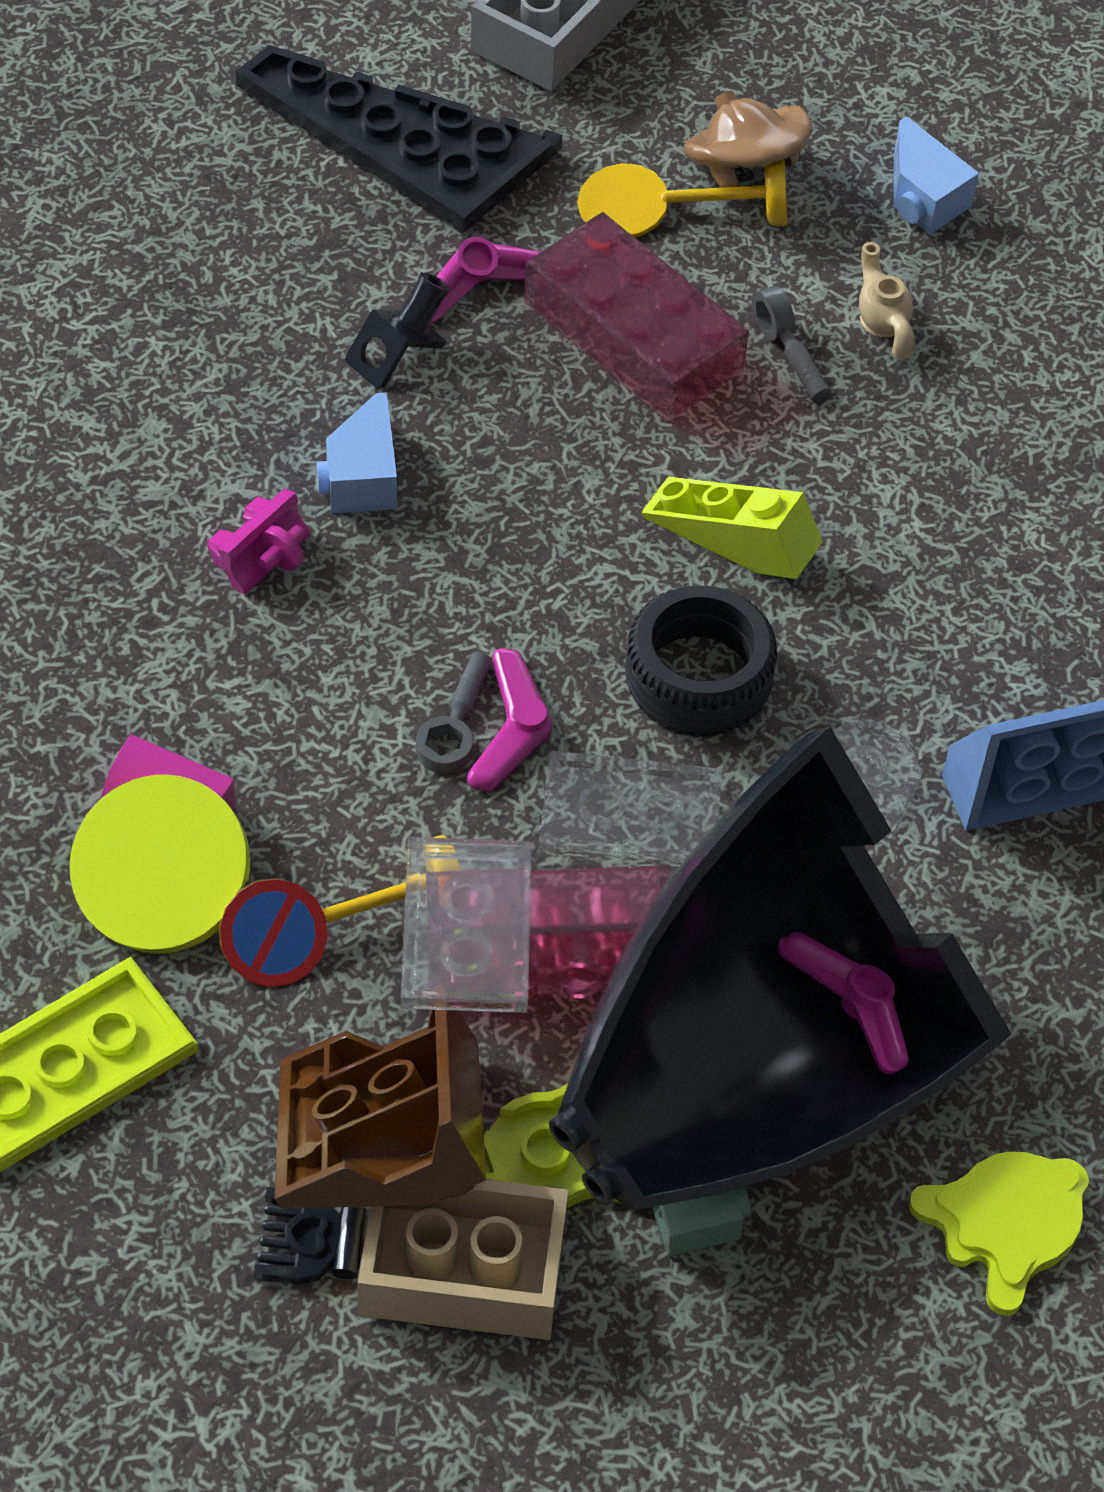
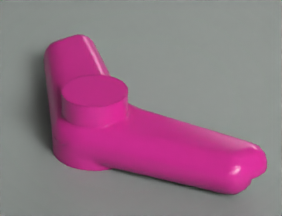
[430,237,560,323]
[467,648,552,792]
[777,932,909,1074]

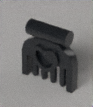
[253,1187,366,1285]

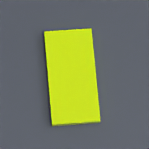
[0,957,198,1172]

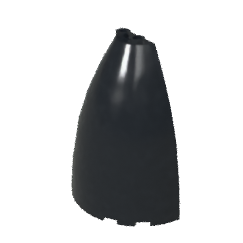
[549,727,1011,1210]

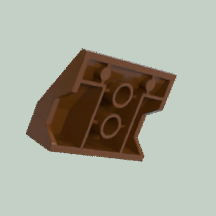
[274,987,486,1208]

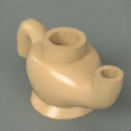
[859,242,915,359]

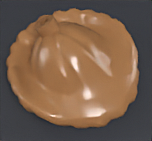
[684,90,812,188]

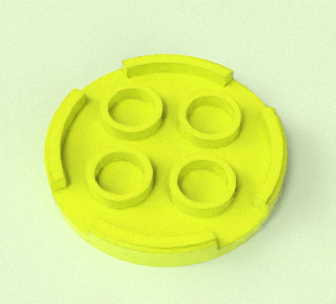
[70,775,250,954]

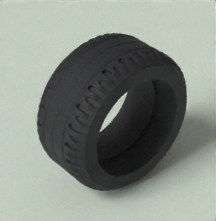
[625,584,777,736]

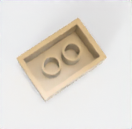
[358,1179,569,1340]

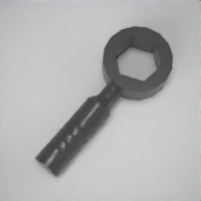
[751,285,831,401]
[416,651,492,774]

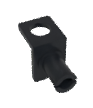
[345,272,450,388]

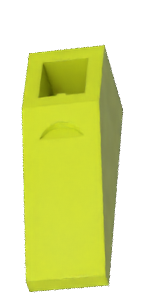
[641,477,823,579]

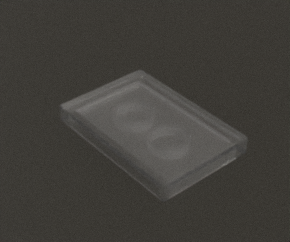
[538,751,723,871]
[401,837,531,1013]

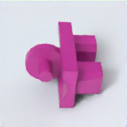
[207,488,311,595]

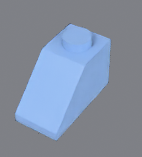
[894,117,979,235]
[316,393,397,514]

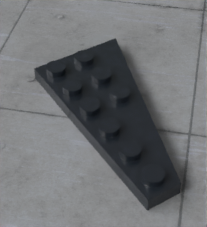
[236,45,563,232]

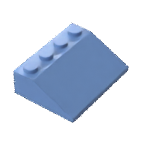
[942,700,1104,831]

